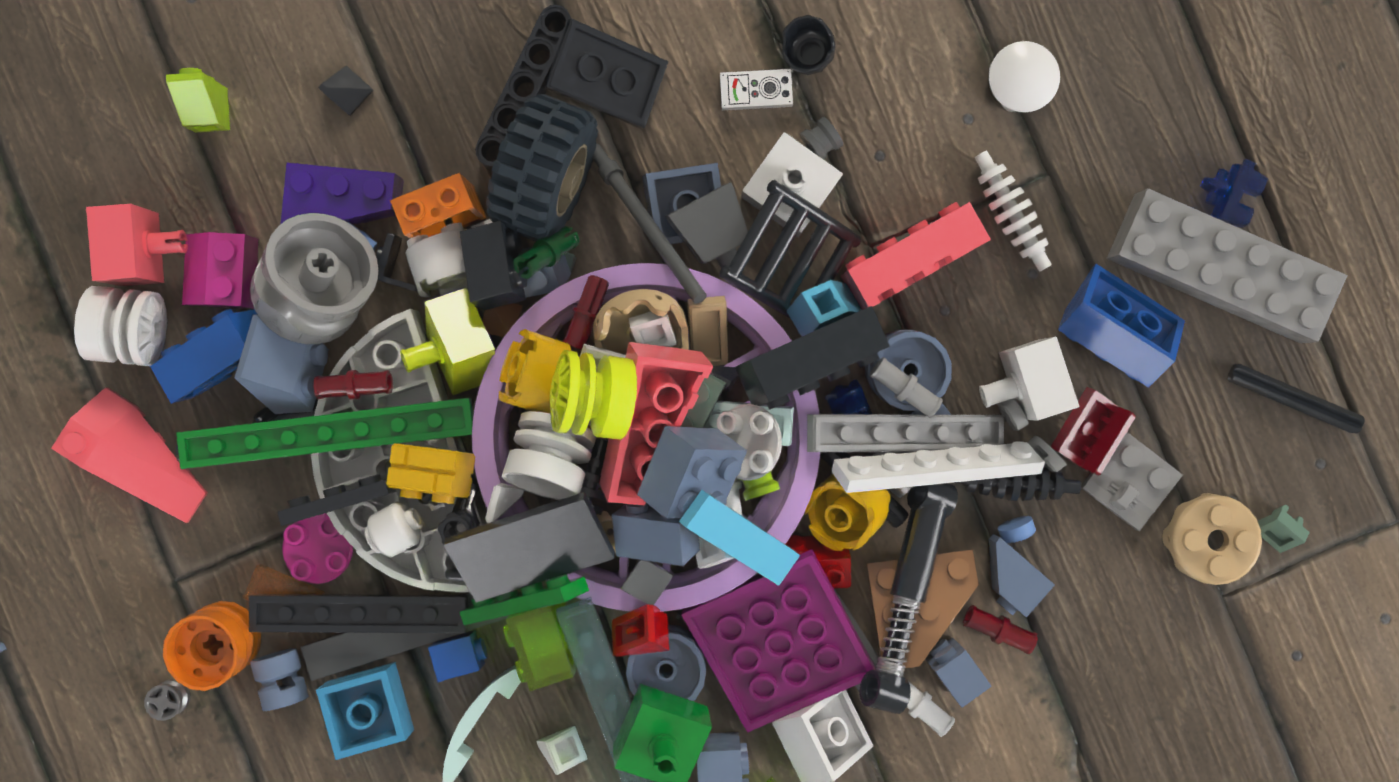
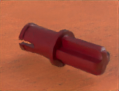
[563,275,609,350]

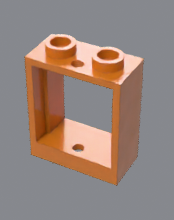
[390,173,487,238]

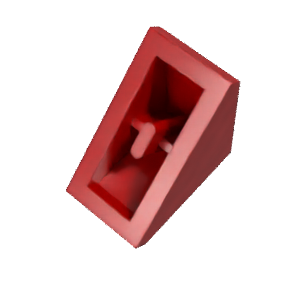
[612,604,669,656]

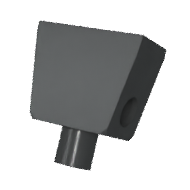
[665,182,748,268]

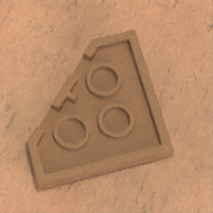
[866,550,979,669]

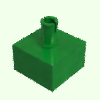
[613,683,712,782]

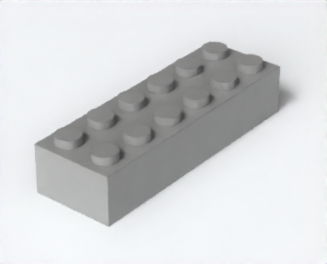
[1106,188,1348,343]

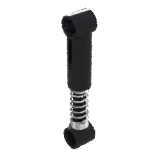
[859,483,958,714]

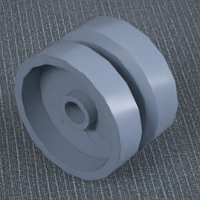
[865,329,952,410]
[626,624,706,701]

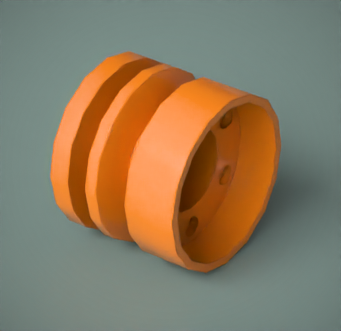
[163,601,261,691]

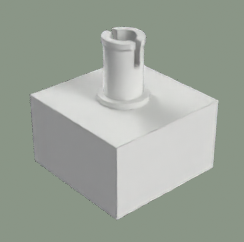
[741,132,843,238]
[979,337,1080,421]

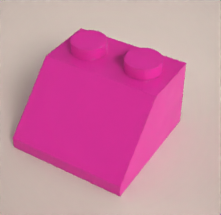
[182,232,259,309]

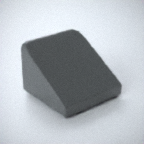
[621,560,674,605]

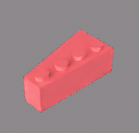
[841,202,991,310]
[599,342,713,506]

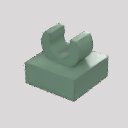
[1258,505,1310,553]

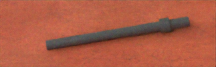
[592,144,707,304]

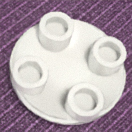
[989,41,1060,112]
[717,404,782,480]

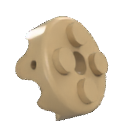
[593,289,689,355]
[1162,493,1262,585]

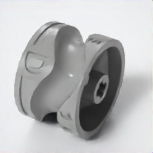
[250,213,378,344]

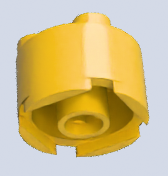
[499,329,572,413]
[805,473,891,551]

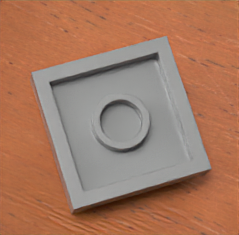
[1081,432,1183,531]

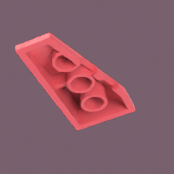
[51,387,207,523]

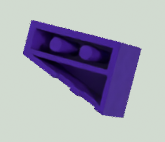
[281,163,404,224]

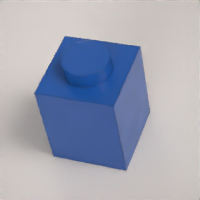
[428,630,488,682]

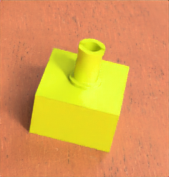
[400,288,495,395]

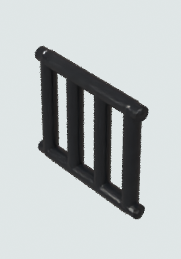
[719,180,861,319]

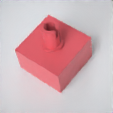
[86,204,188,286]

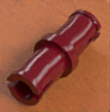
[313,370,393,400]
[963,605,1038,655]

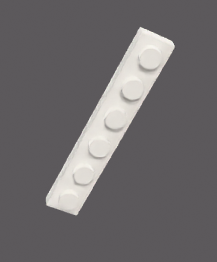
[832,441,1045,493]

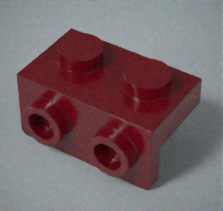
[1050,387,1136,476]

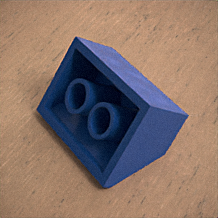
[1058,264,1185,388]

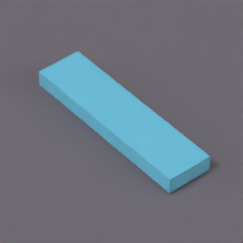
[679,490,800,585]

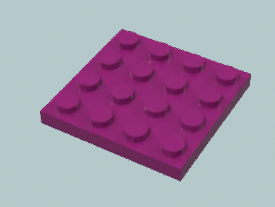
[681,549,876,733]

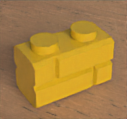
[386,443,475,504]

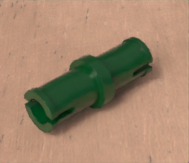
[513,226,580,279]

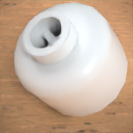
[365,502,423,557]

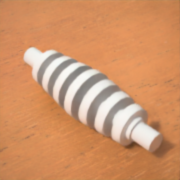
[974,150,1052,272]

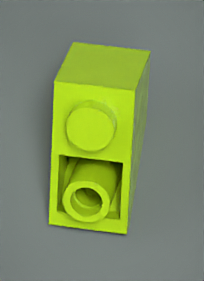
[166,68,230,133]

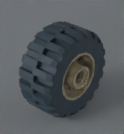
[486,94,598,242]

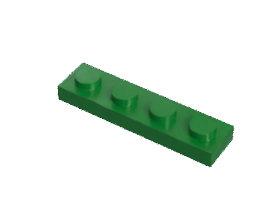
[459,574,589,625]

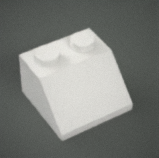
[772,690,873,782]

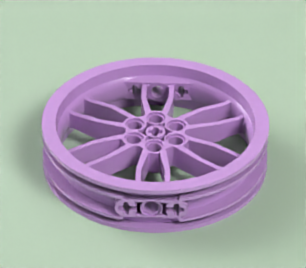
[472,263,820,612]

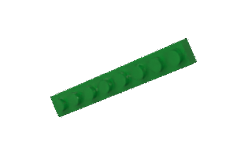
[176,398,474,469]

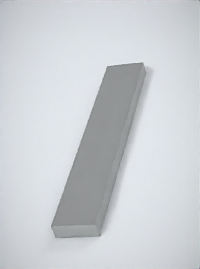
[807,414,1004,452]

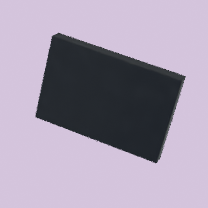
[544,18,669,129]

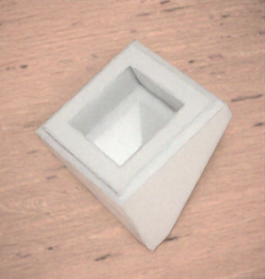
[485,483,524,523]
[536,726,588,775]

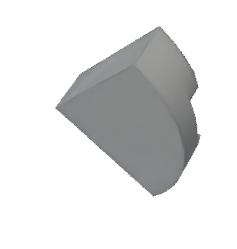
[1027,436,1067,472]

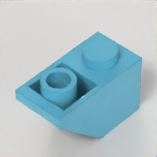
[787,280,862,337]

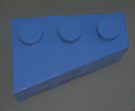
[150,309,257,404]

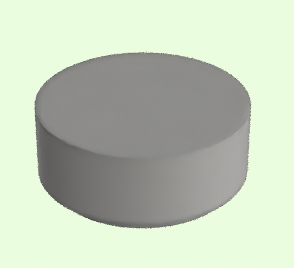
[997,398,1029,431]

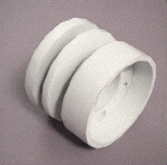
[74,286,167,366]
[501,411,597,500]

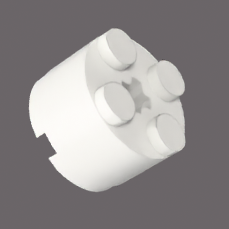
[405,223,468,297]

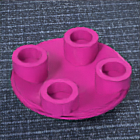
[282,513,353,584]

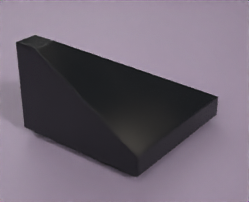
[318,66,374,116]
[710,366,739,393]

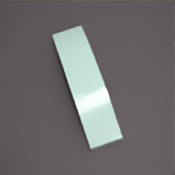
[442,659,533,782]

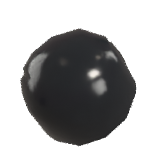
[782,15,836,75]

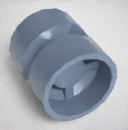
[250,648,309,711]

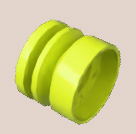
[550,350,637,440]

